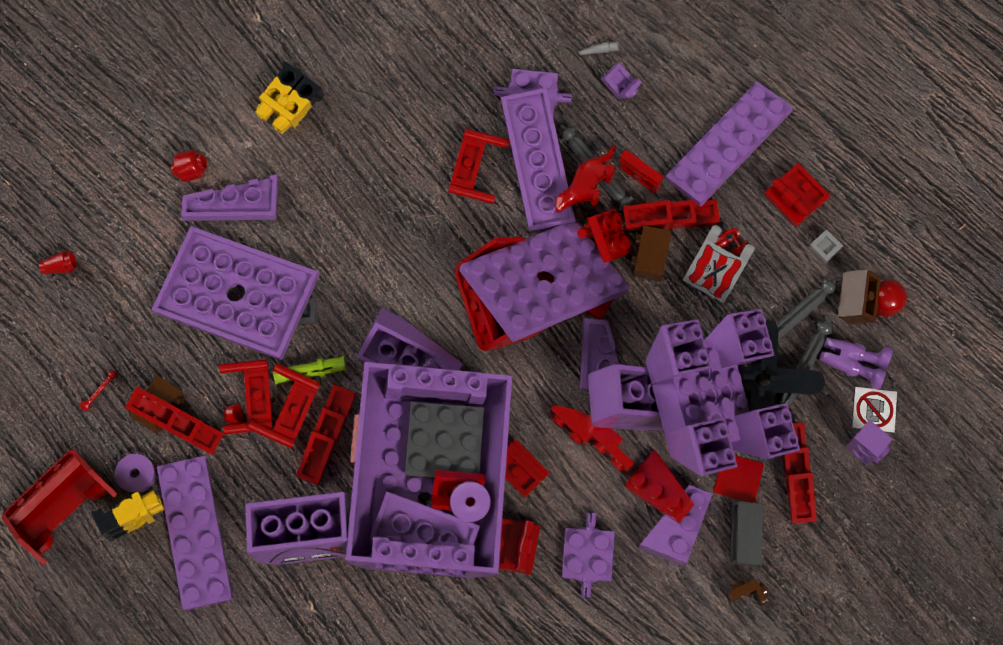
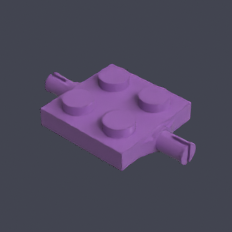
[493,69,572,118]
[562,513,615,598]

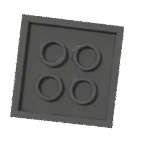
[405,402,484,478]

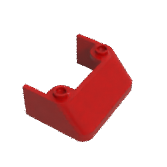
[455,237,547,351]
[2,449,117,566]

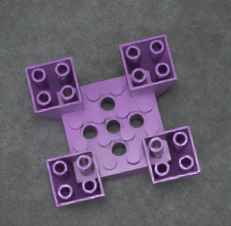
[645,309,800,476]

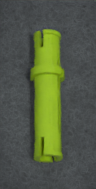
[273,355,347,384]

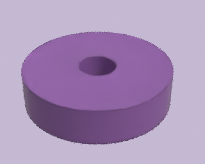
[115,454,156,494]
[450,481,490,522]

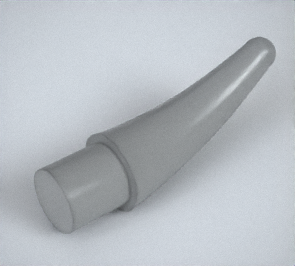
[579,42,620,55]

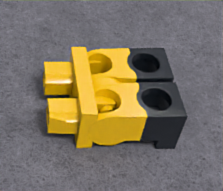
[255,63,324,134]
[91,491,165,542]

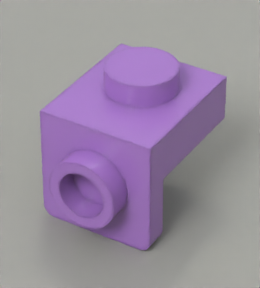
[601,63,642,99]

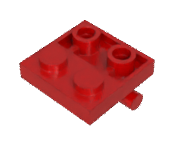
[764,163,831,228]
[577,209,631,263]
[498,518,541,575]

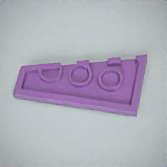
[181,174,278,221]
[369,491,480,547]

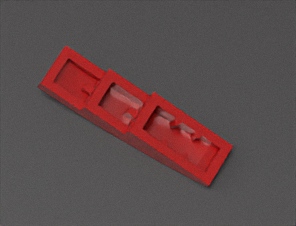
[623,199,720,230]
[296,384,357,485]
[125,386,224,455]
[782,421,817,524]

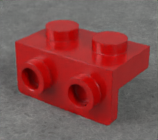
[432,470,485,510]

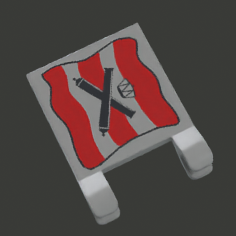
[683,225,755,304]

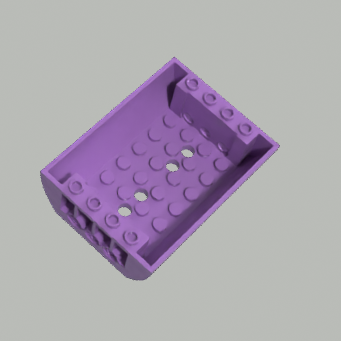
[346,362,512,578]

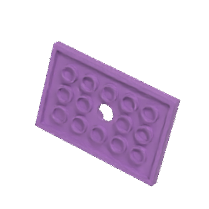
[459,219,630,342]
[151,226,320,360]

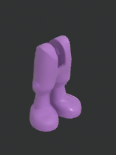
[819,338,894,390]

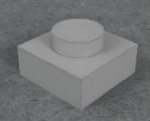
[808,229,843,264]

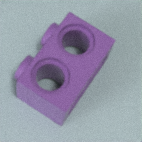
[845,420,893,466]

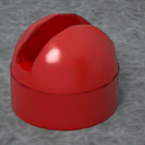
[223,404,244,424]

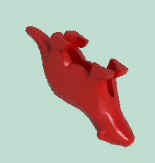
[555,145,616,213]

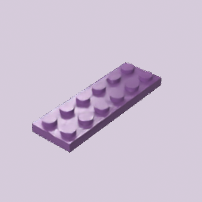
[665,82,793,206]
[501,88,576,233]
[157,456,233,611]

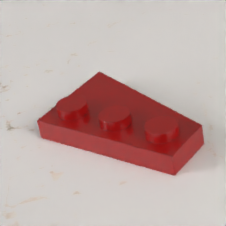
[624,449,694,524]

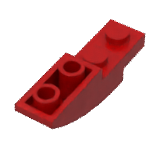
[550,405,634,474]

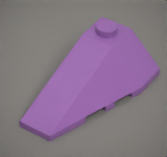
[356,308,463,371]

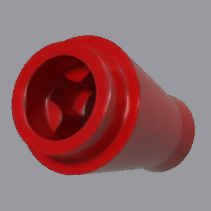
[39,250,77,275]

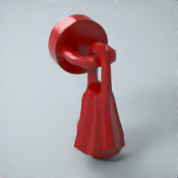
[703,228,750,257]

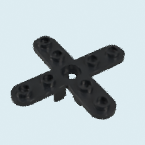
[738,320,825,412]

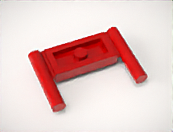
[448,129,510,204]
[219,359,273,435]
[247,363,320,449]

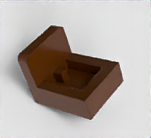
[727,579,768,606]

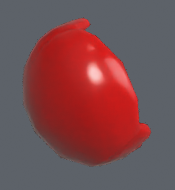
[877,279,908,317]

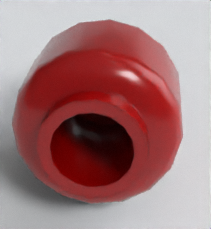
[171,149,208,182]

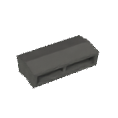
[731,501,763,567]

